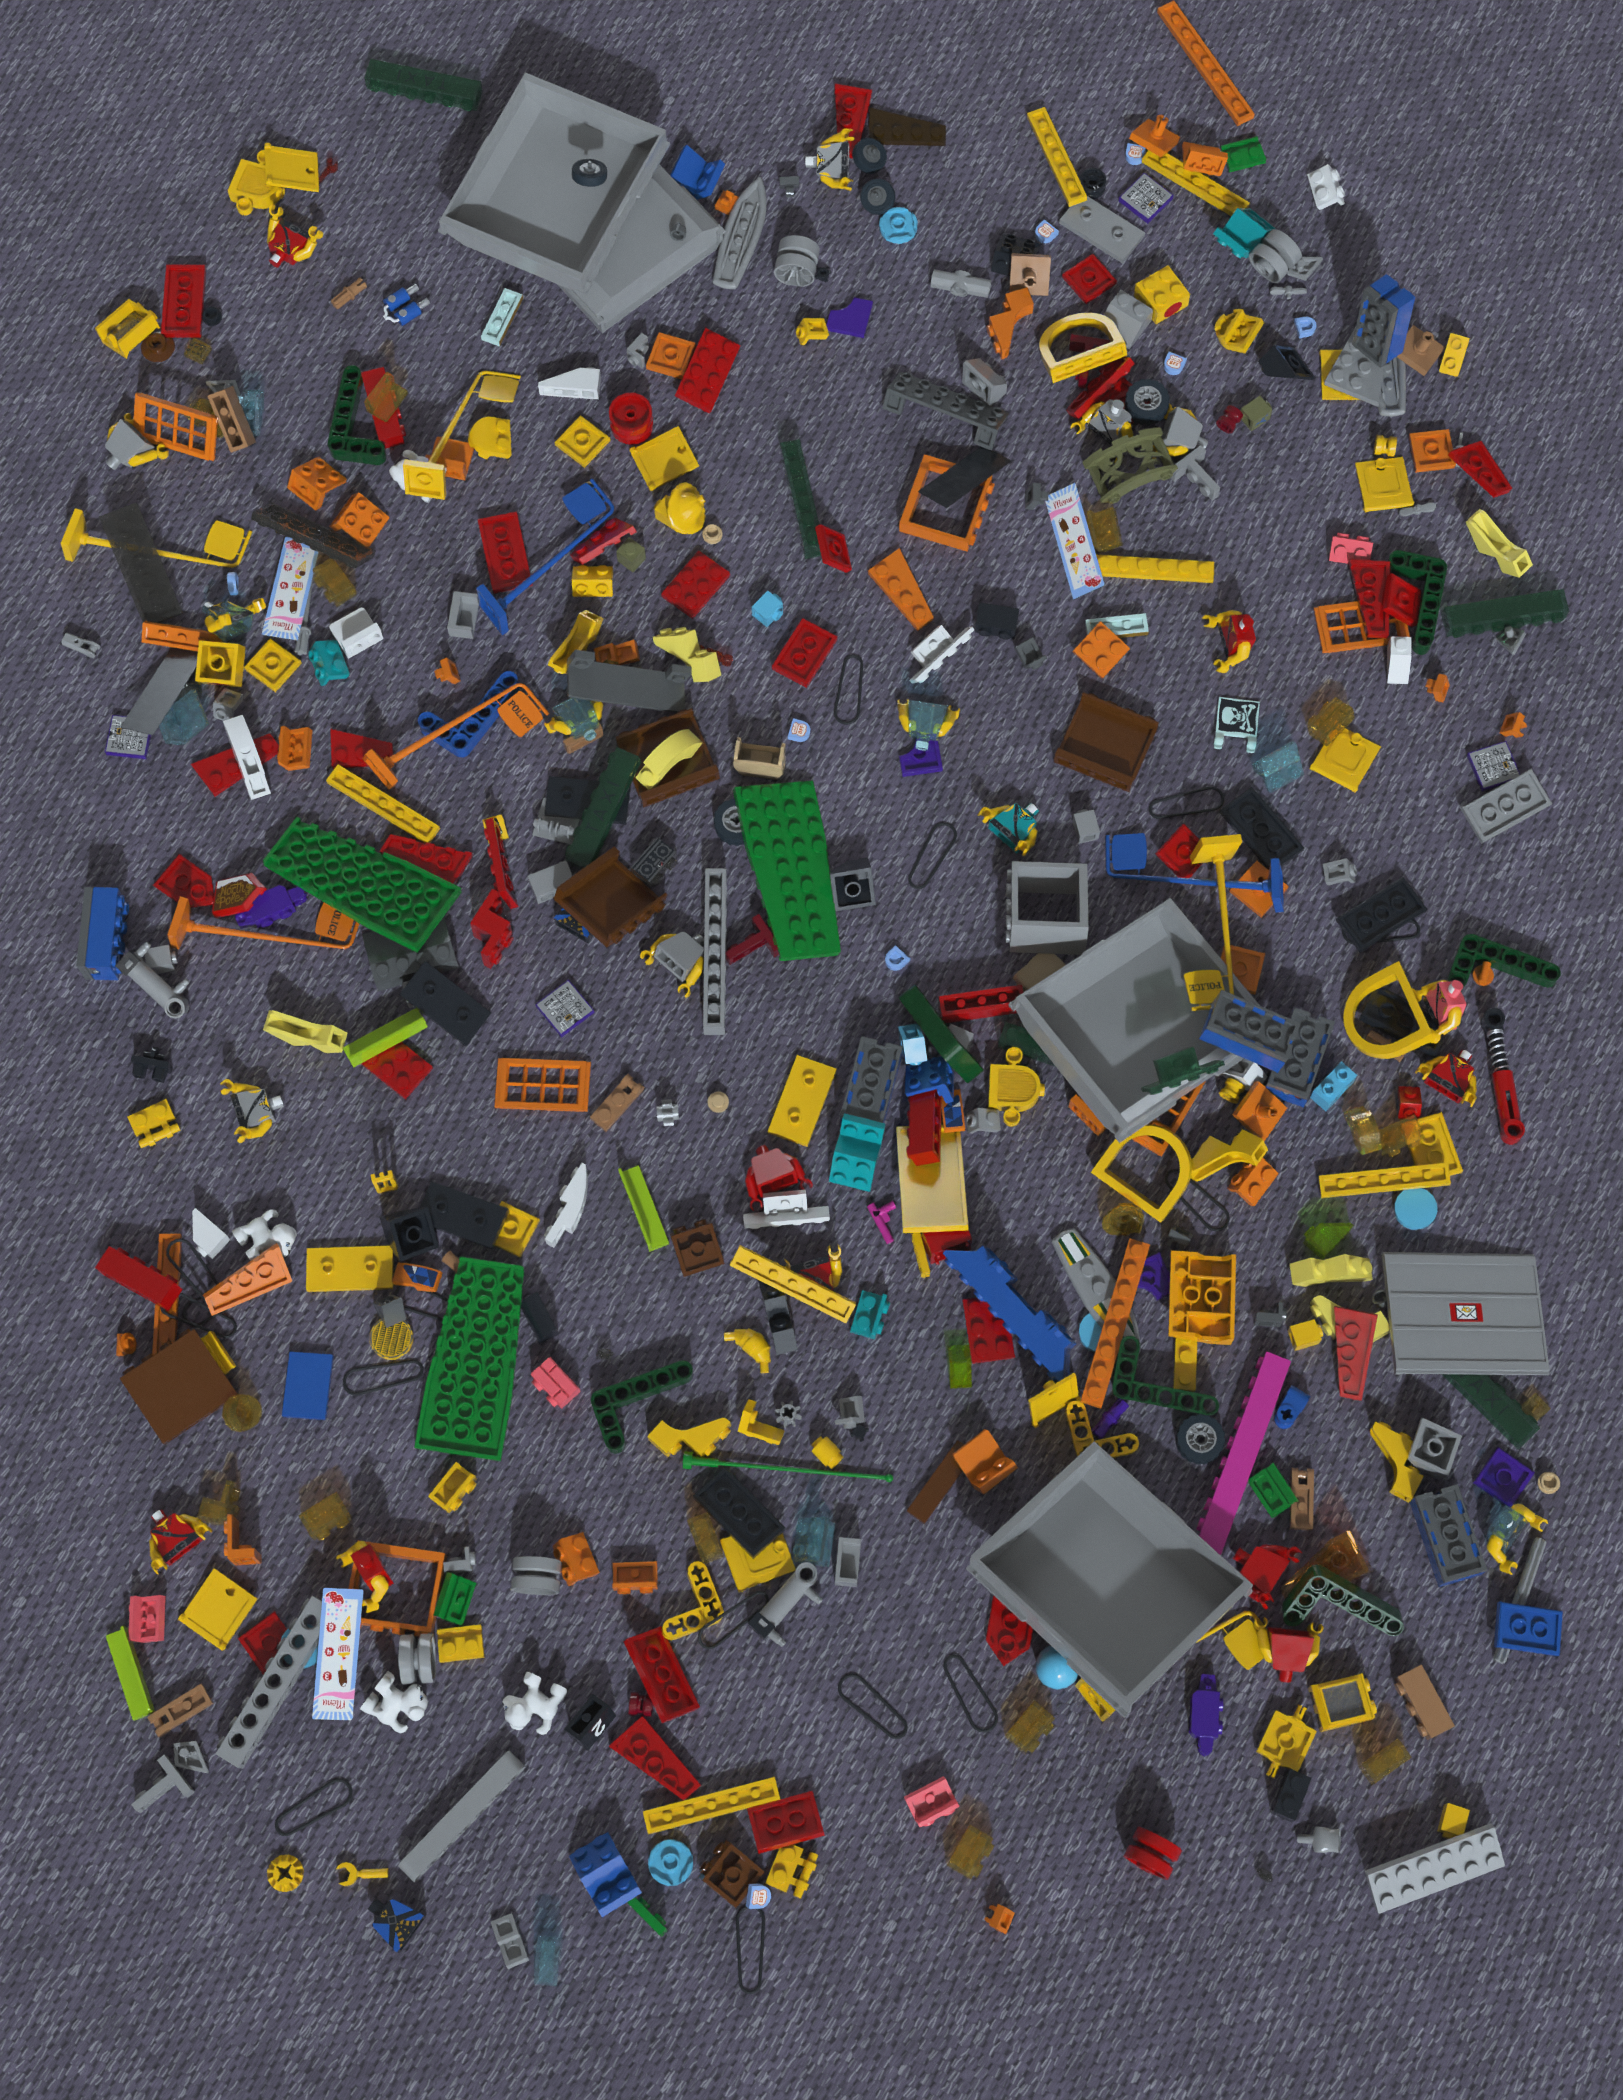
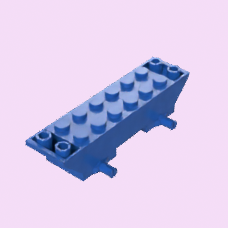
[943,1245,1077,1382]

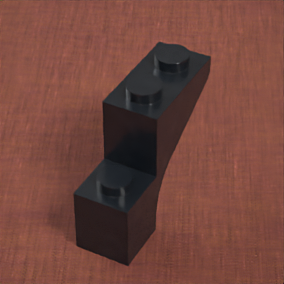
[758,1280,798,1355]

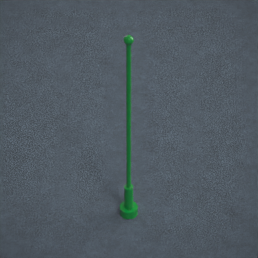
[683,1451,893,1482]

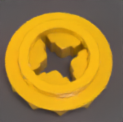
[267,1854,304,1892]

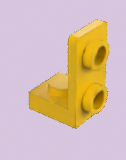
[1439,333,1470,377]
[738,1399,785,1445]

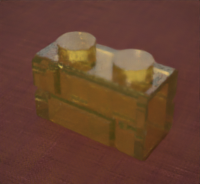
[312,557,357,607]
[1308,697,1355,746]
[298,1492,352,1541]
[687,1512,723,1564]
[1005,1700,1055,1754]
[1358,1739,1412,1785]
[947,1824,995,1880]

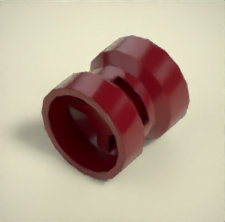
[1216,405,1243,434]
[629,1692,653,1717]

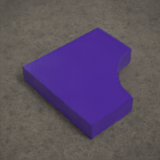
[826,297,873,338]
[899,732,943,777]
[1119,1252,1170,1300]

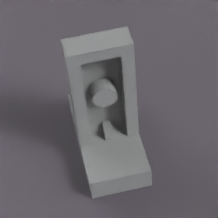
[1171,445,1220,501]
[131,1755,195,1813]

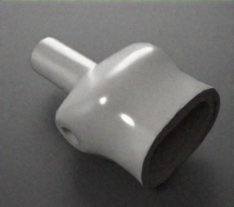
[1297,1826,1341,1853]

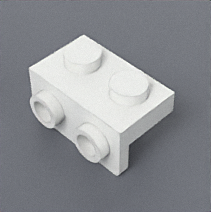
[1307,164,1345,210]

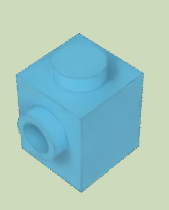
[752,591,783,627]

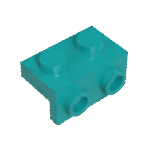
[308,640,350,686]

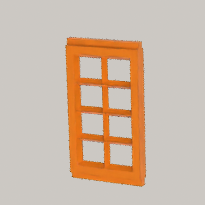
[133,393,218,461]
[1313,601,1410,653]
[494,1058,591,1112]
[1132,1081,1206,1157]

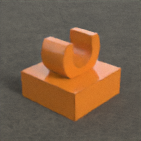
[715,190,739,215]
[434,658,461,684]
[1425,674,1450,703]
[1499,712,1527,738]
[984,1904,1015,1934]

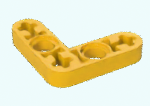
[1066,1400,1139,1458]
[662,1561,724,1640]

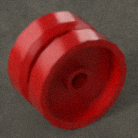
[609,393,653,445]
[1123,1827,1182,1880]

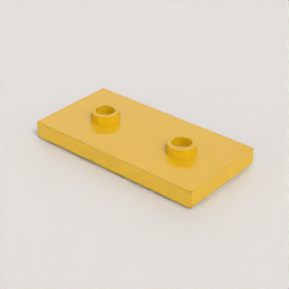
[768,1055,837,1147]
[306,1246,394,1292]

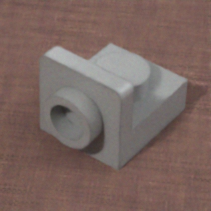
[627,333,649,369]
[213,688,243,721]
[1323,858,1357,885]
[443,1546,476,1574]

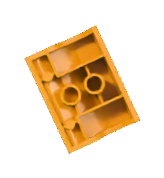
[1168,1250,1236,1345]

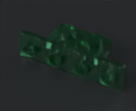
[1141,1047,1225,1095]

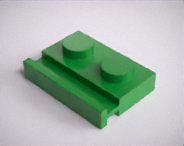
[1220,136,1266,173]
[1248,1463,1299,1518]
[433,1572,476,1626]
[627,1897,668,1937]

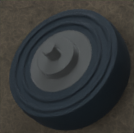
[852,138,887,174]
[571,159,607,187]
[860,179,896,215]

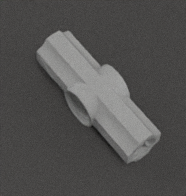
[931,269,992,298]

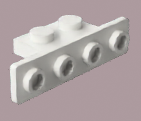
[909,625,975,683]
[743,1190,830,1229]

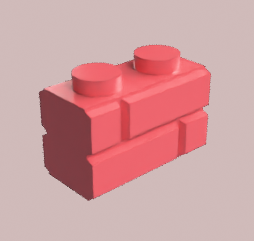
[531,1357,581,1409]

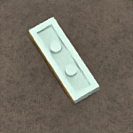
[481,288,523,346]
[1085,613,1149,638]

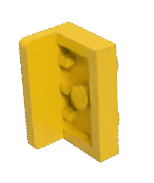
[572,565,613,597]
[428,1462,477,1514]

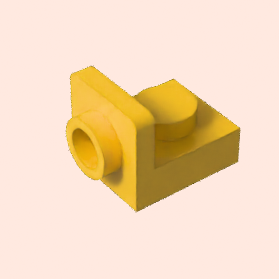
[796,318,829,345]

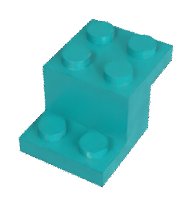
[1213,208,1276,258]
[829,1113,886,1192]

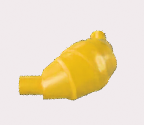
[724,1328,771,1373]

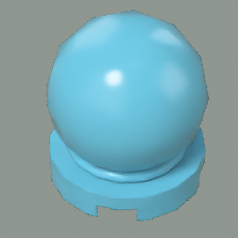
[1036,1646,1078,1690]

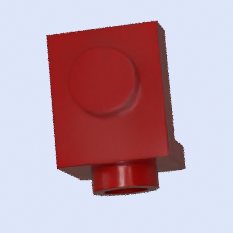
[1398,1086,1422,1120]

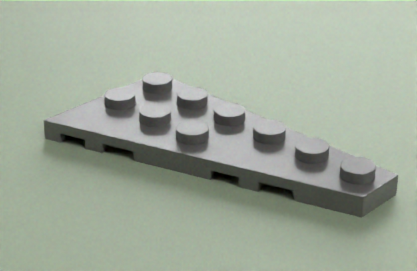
[1324,327,1385,407]

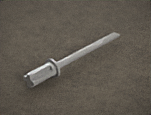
[295,574,314,655]

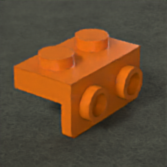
[277,726,312,771]
[1227,1158,1279,1206]
[552,1532,600,1586]
[612,1561,658,1594]

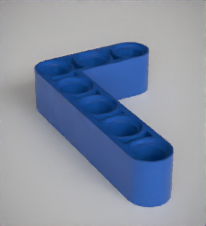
[418,671,519,757]

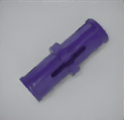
[1091,1398,1129,1439]

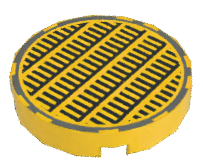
[370,1319,413,1360]

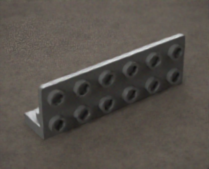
[882,372,1009,451]
[567,650,692,713]

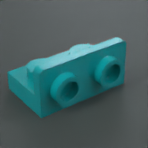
[850,1290,890,1339]

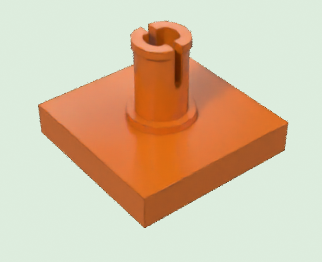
[1129,115,1181,158]
[1229,861,1289,918]
[1232,1081,1287,1141]

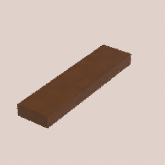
[907,1440,964,1525]

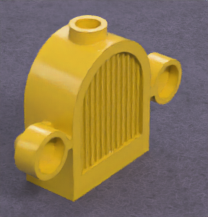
[228,150,285,216]
[988,1047,1045,1127]

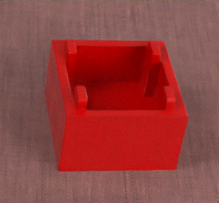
[922,1230,972,1266]

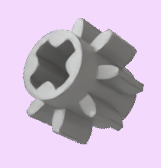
[656,1099,679,1126]
[775,1400,802,1429]

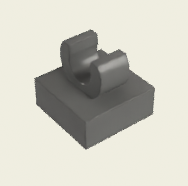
[779,176,799,198]
[1025,482,1048,510]
[1167,1225,1193,1251]

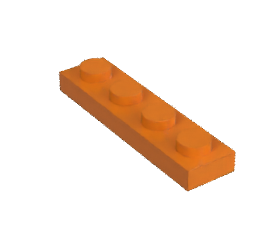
[141,621,224,651]

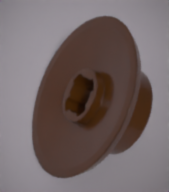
[141,332,175,362]

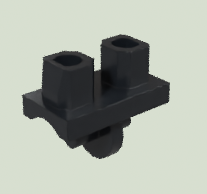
[131,1046,173,1083]

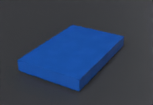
[282,1352,334,1420]
[1494,1602,1563,1656]

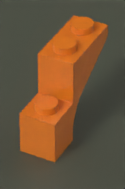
[986,288,1034,359]

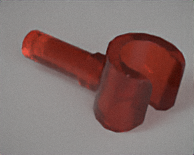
[319,158,338,183]

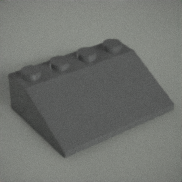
[362,917,459,992]

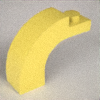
[635,729,703,790]

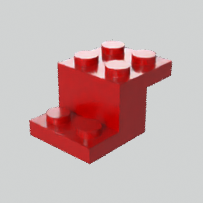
[470,889,514,969]

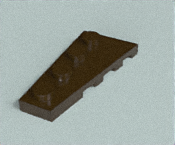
[869,108,946,146]

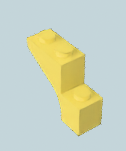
[1466,509,1533,578]
[653,627,721,682]
[263,1010,348,1053]
[1290,1254,1373,1287]
[1310,1295,1390,1342]

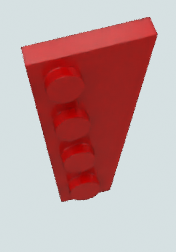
[835,84,872,159]
[1066,356,1135,419]
[1349,559,1390,639]
[191,733,279,797]
[484,818,518,909]
[380,834,473,885]
[1334,1306,1378,1401]
[609,1716,702,1800]

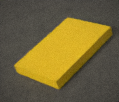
[1401,1112,1463,1176]

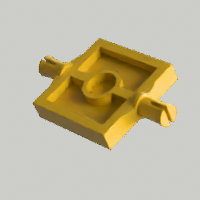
[1256,1704,1317,1778]

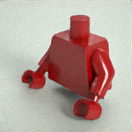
[745,1145,813,1211]
[1232,1545,1303,1609]

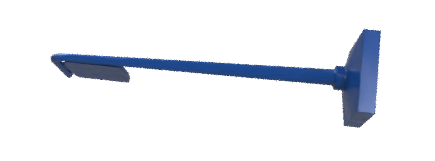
[477,478,614,635]
[1106,833,1284,913]

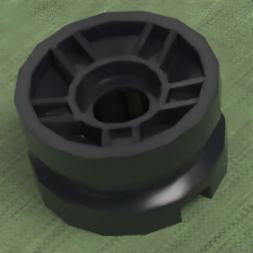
[1079,168,1107,199]

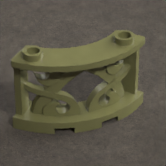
[1082,427,1178,504]

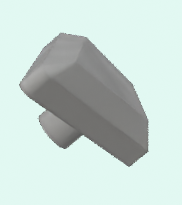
[1287,257,1323,281]
[206,380,242,399]
[1497,626,1526,655]
[174,1741,209,1774]

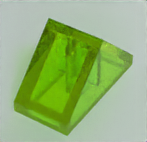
[947,1344,972,1389]

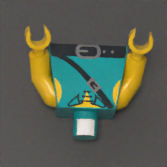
[977,803,1039,856]

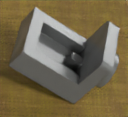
[1014,637,1047,670]

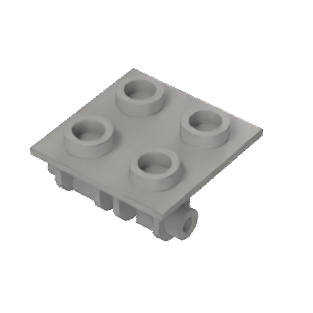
[532,798,580,845]

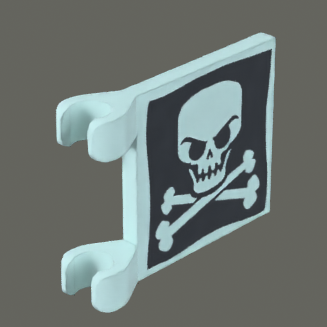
[1214,697,1260,753]

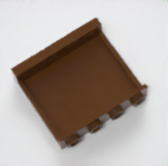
[1054,692,1159,793]
[616,708,720,808]
[554,847,668,948]
[120,1329,239,1445]

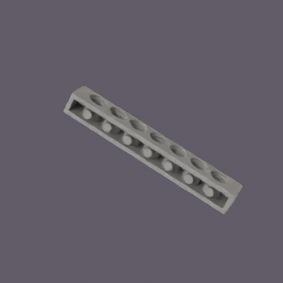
[703,868,727,1035]
[216,1596,322,1769]

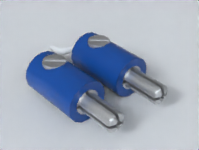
[383,284,430,326]

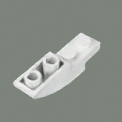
[223,715,271,800]
[544,1163,588,1248]

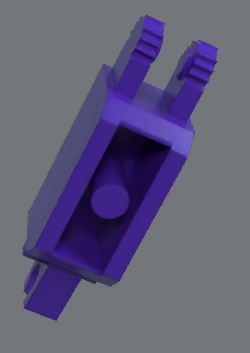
[235,885,307,929]
[1189,1674,1223,1757]

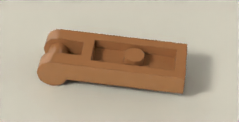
[590,1074,645,1132]
[1290,1467,1314,1531]
[147,1684,214,1737]

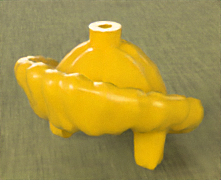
[665,482,706,534]

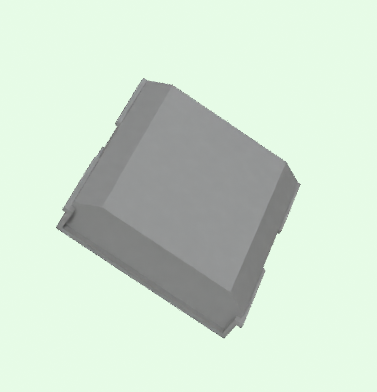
[438,72,670,294]
[557,164,726,333]
[1008,898,1260,1143]
[966,1442,1253,1718]

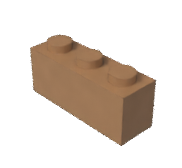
[208,386,256,453]
[1394,1665,1455,1740]

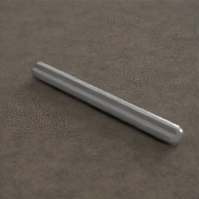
[1493,1537,1546,1664]

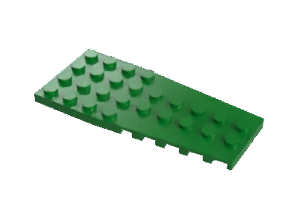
[733,781,841,961]
[263,817,462,953]
[414,1257,524,1462]

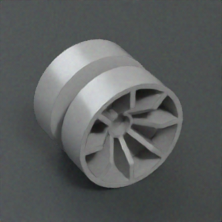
[1249,229,1302,283]
[774,235,820,287]

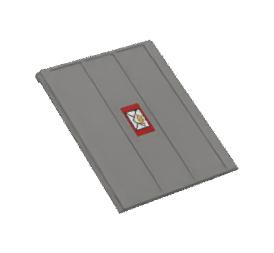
[1382,1252,1550,1375]

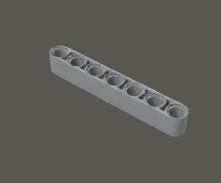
[398,1750,526,1882]

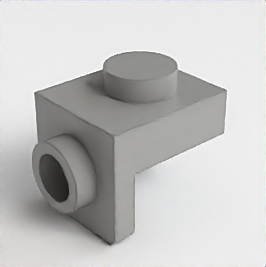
[966,1108,1001,1134]
[835,1396,865,1429]

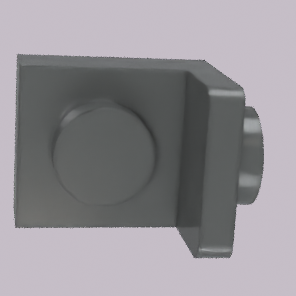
[1254,1301,1287,1327]

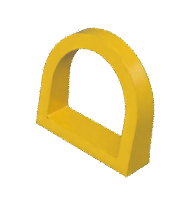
[1039,313,1127,383]
[1343,961,1434,1059]
[1091,1124,1192,1223]

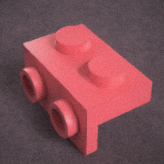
[1329,533,1373,564]
[128,1595,166,1643]
[904,1776,959,1827]

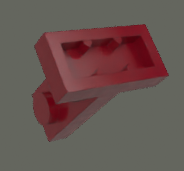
[1069,334,1110,389]
[726,914,779,965]

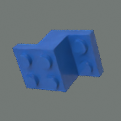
[569,1832,642,1917]

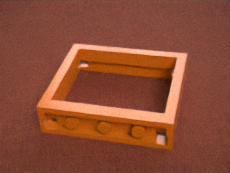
[899,454,995,552]
[348,1540,447,1638]

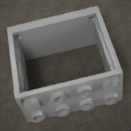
[1006,861,1089,955]

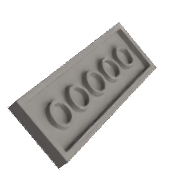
[1365,1823,1505,1914]

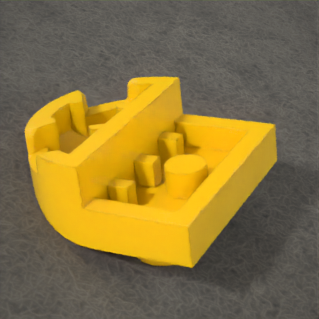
[1215,309,1264,353]
[468,417,512,459]

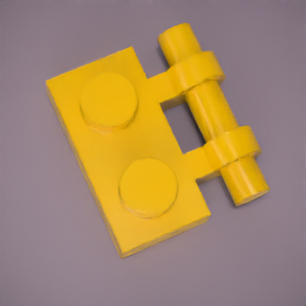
[127,1099,181,1148]
[765,1845,818,1899]

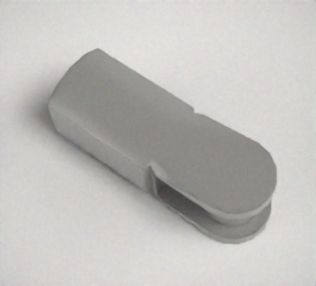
[62,632,101,658]

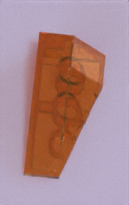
[1280,1530,1374,1599]

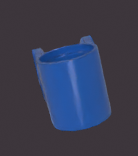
[1274,1385,1311,1429]

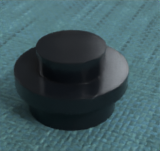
[202,306,222,326]

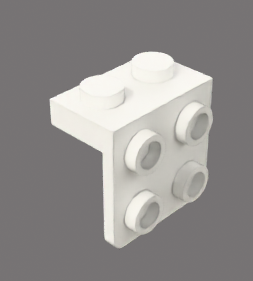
[329,608,383,659]

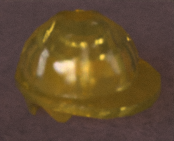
[1102,1203,1144,1236]
[222,1394,262,1432]

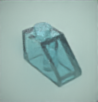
[239,389,264,436]
[534,1936,563,1986]

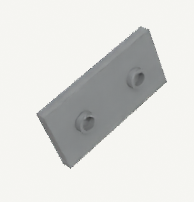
[1059,196,1145,264]
[1460,769,1552,844]

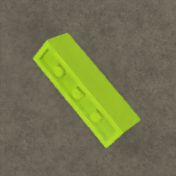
[343,1008,428,1068]
[618,1165,669,1252]
[106,1626,155,1721]

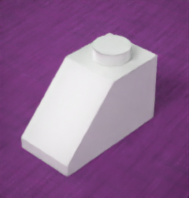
[1387,636,1411,684]
[1221,1059,1268,1091]
[192,1208,230,1259]

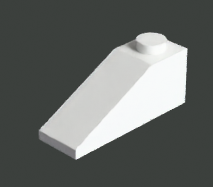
[538,367,601,400]

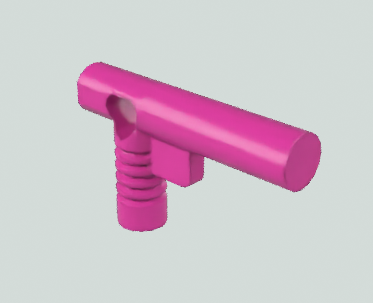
[867,1201,896,1244]

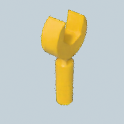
[336,1862,389,1886]

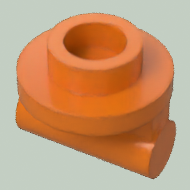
[1472,961,1494,986]
[116,1333,137,1356]

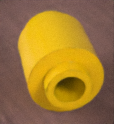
[811,1436,843,1469]

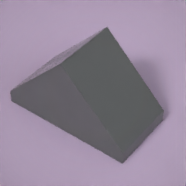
[373,1294,406,1328]

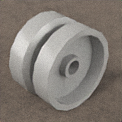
[510,1556,562,1595]
[398,1633,436,1684]

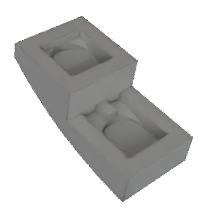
[491,1913,529,1969]

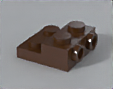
[670,1219,725,1277]
[698,1840,765,1908]

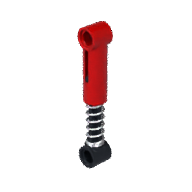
[1481,1008,1525,1145]

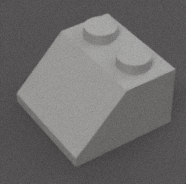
[1097,290,1153,349]
[962,358,1007,406]
[1407,1418,1462,1480]

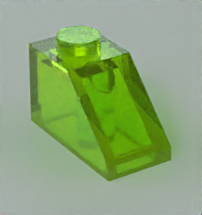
[1303,1223,1354,1260]

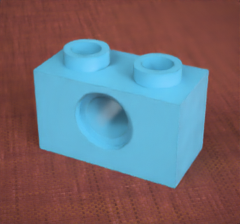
[898,1024,927,1065]
[1310,1061,1357,1111]

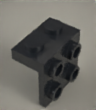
[991,234,1040,276]

